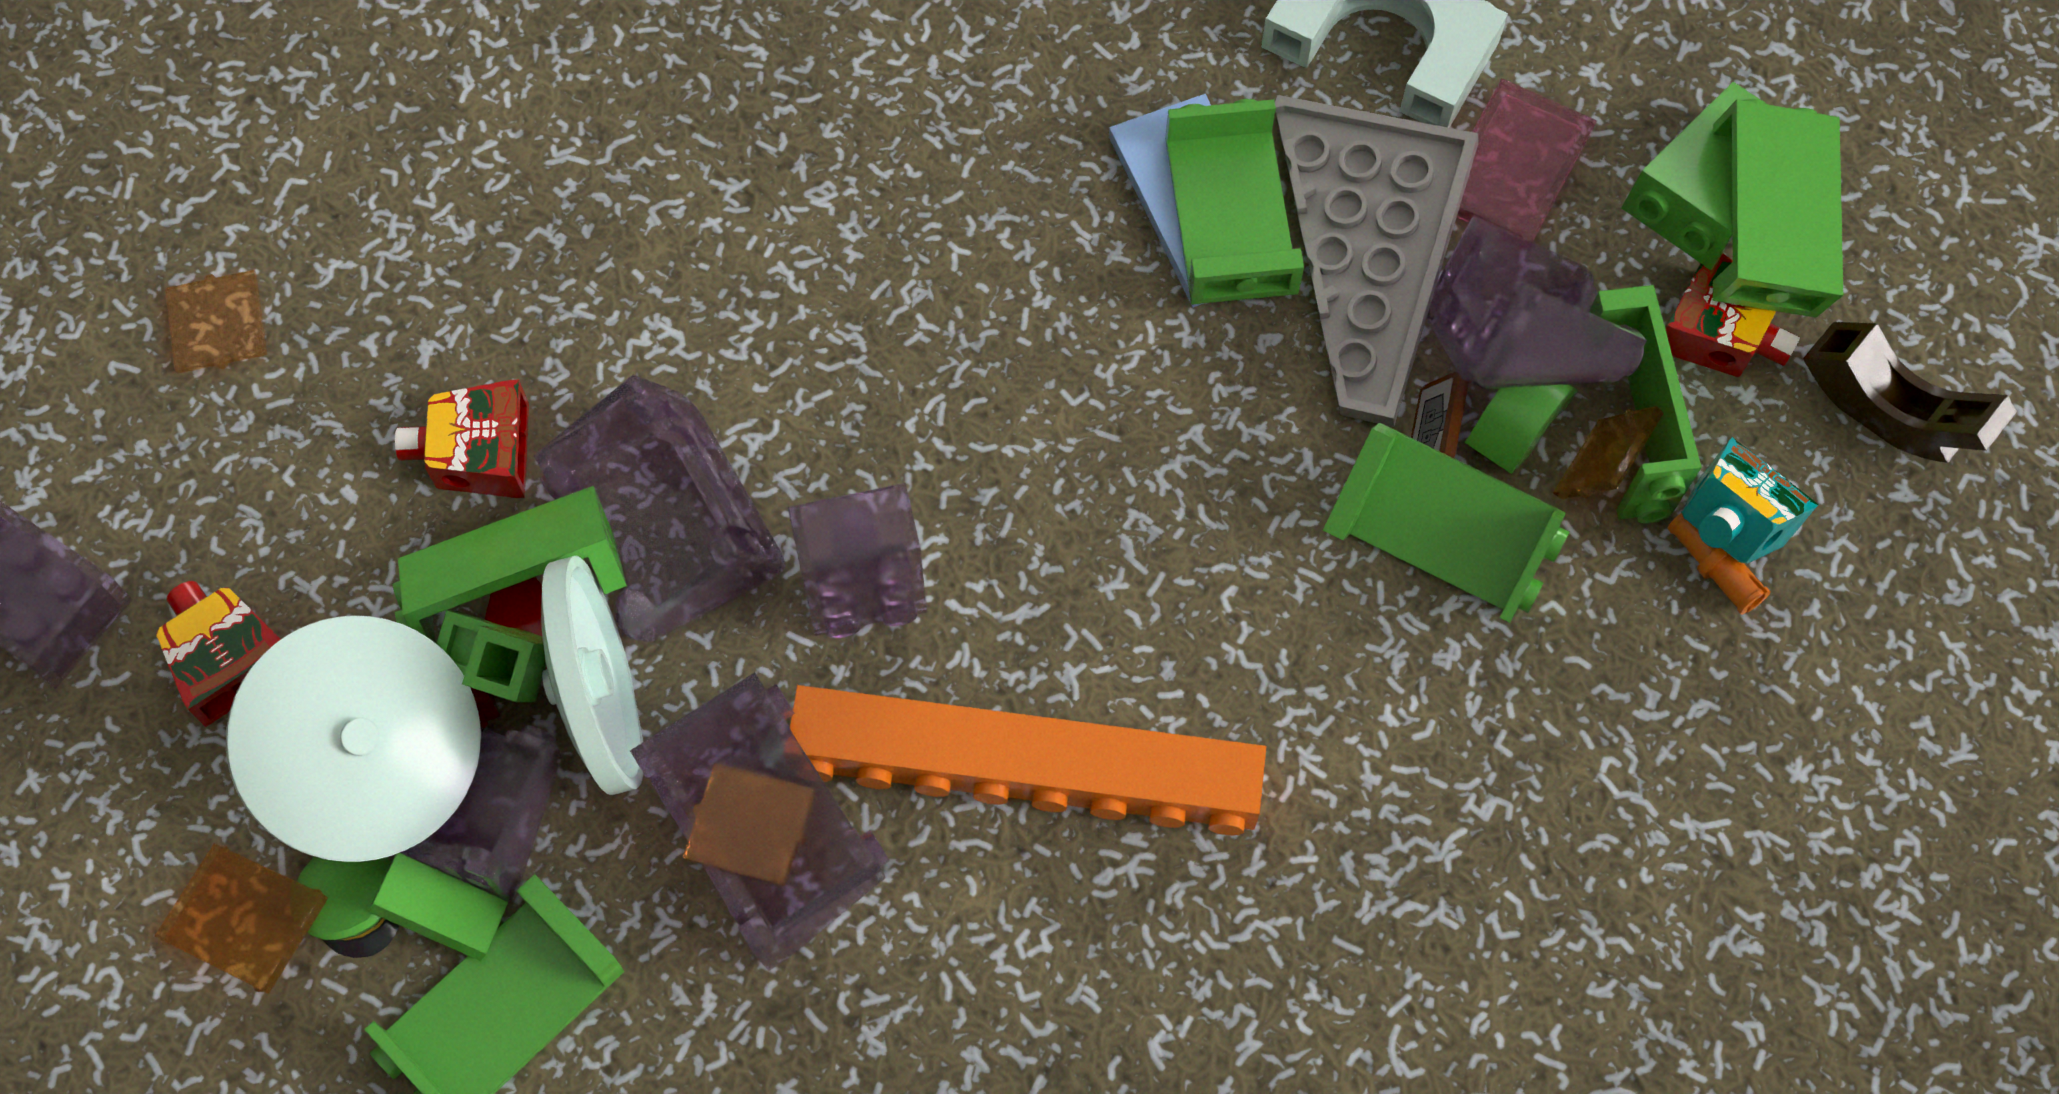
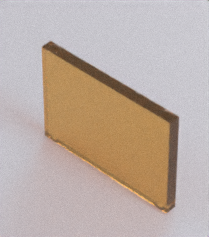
[154,843,328,994]

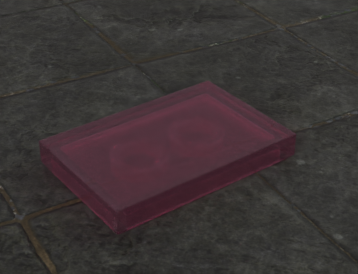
[1457,78,1597,250]

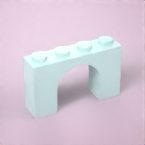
[1261,0,1508,128]

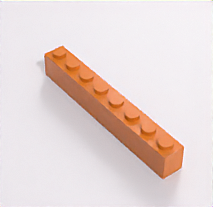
[785,685,1267,836]

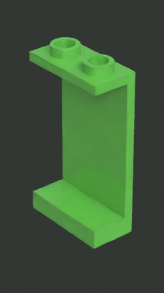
[1621,82,1760,270]
[1165,99,1304,305]
[1713,99,1843,318]
[1575,285,1702,523]
[1323,423,1570,623]
[392,486,627,643]
[364,874,625,1094]

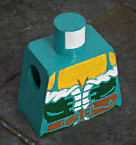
[1681,437,1819,564]

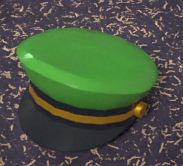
[293,857,399,958]

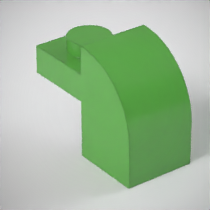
[1465,357,1578,474]
[436,610,546,702]

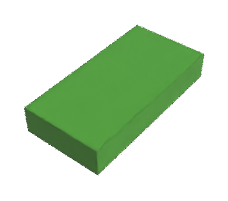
[368,853,508,961]

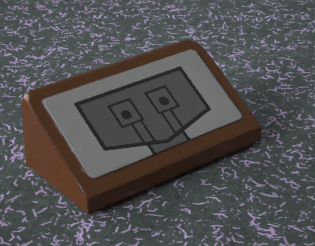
[1411,369,1470,459]

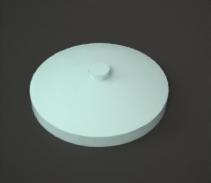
[541,556,644,795]
[226,616,481,862]

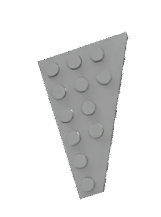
[1275,95,1478,427]

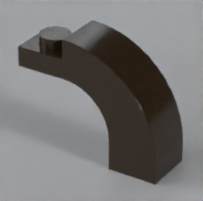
[1803,322,2017,463]

